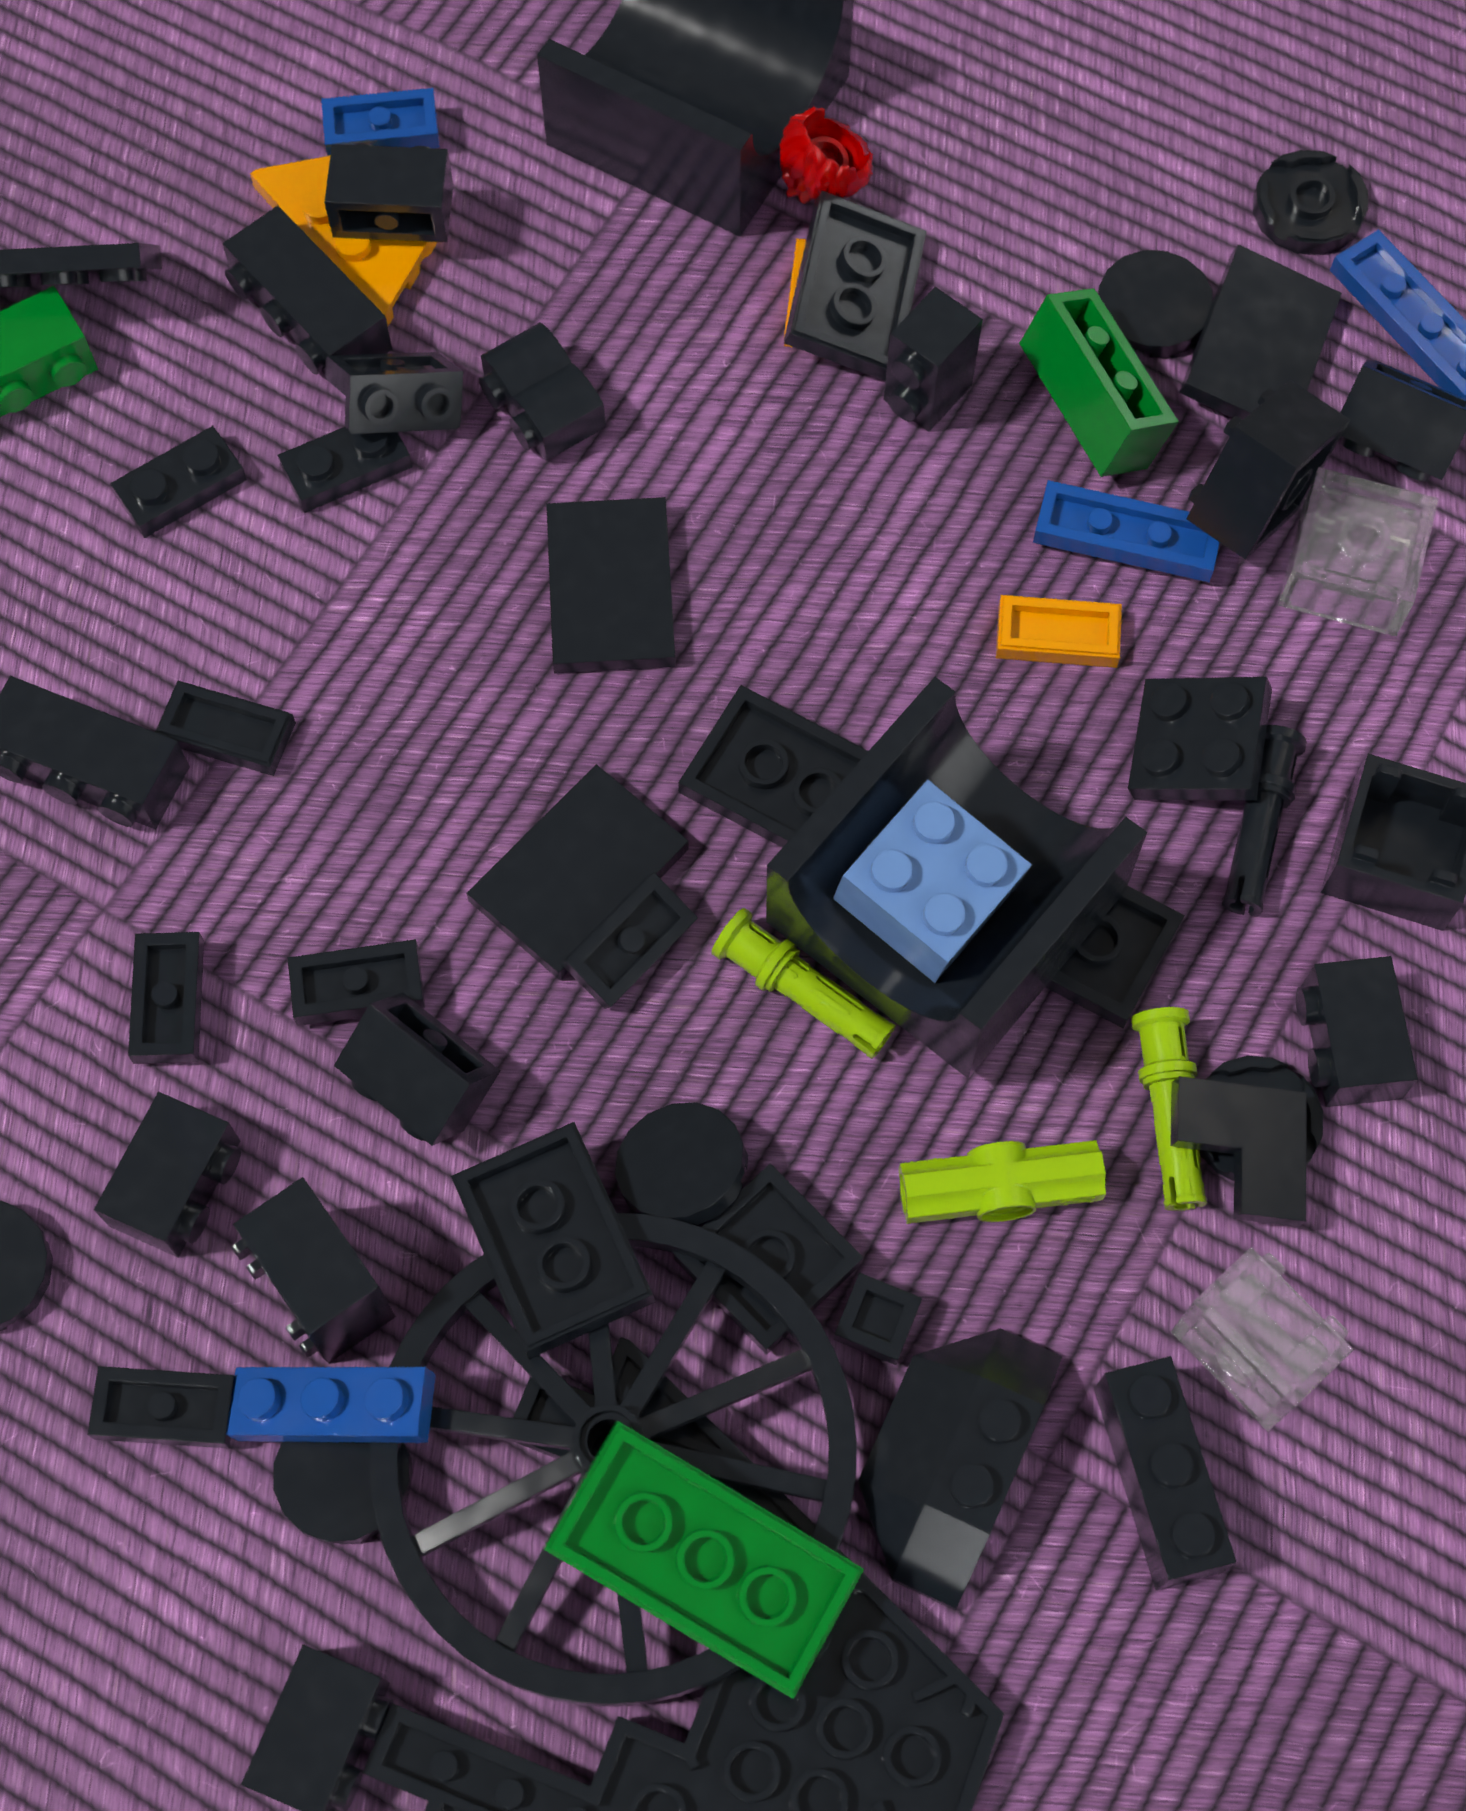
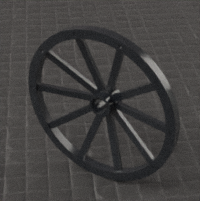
[369,1213,857,1707]

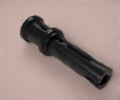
[1222,725,1307,916]

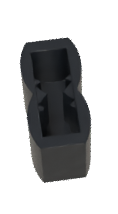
[479,322,606,461]

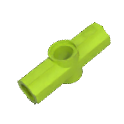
[898,1140,1106,1224]

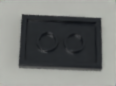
[783,191,927,381]
[1179,244,1342,420]
[546,497,676,674]
[466,764,689,980]
[451,1122,655,1359]

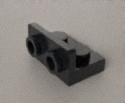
[326,352,463,434]

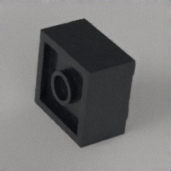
[1186,380,1350,560]
[1321,753,1466,931]
[231,1177,396,1364]

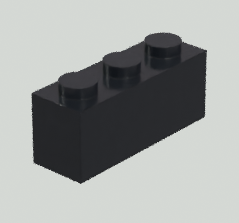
[222,205,392,375]
[0,675,190,830]
[1094,1356,1237,1591]

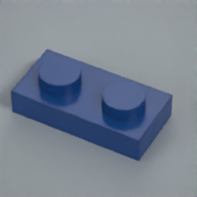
[321,88,440,156]

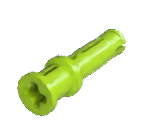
[711,908,896,1059]
[1131,1007,1207,1211]

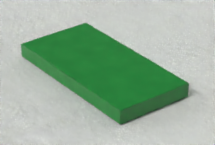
[542,1421,864,1699]

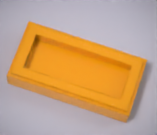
[996,595,1122,668]

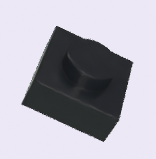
[833,1272,922,1365]

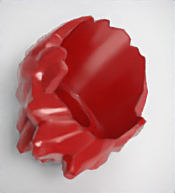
[780,107,873,205]

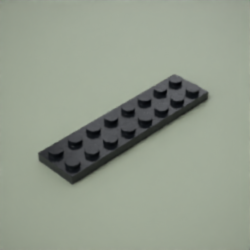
[678,685,1185,1028]

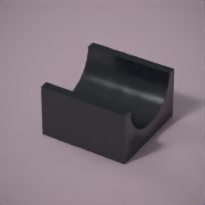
[537,0,854,237]
[766,677,1147,1079]

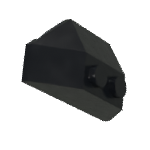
[858,1328,1063,1610]

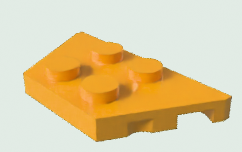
[250,156,438,326]

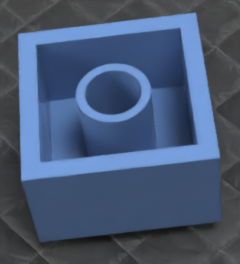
[833,780,1032,983]

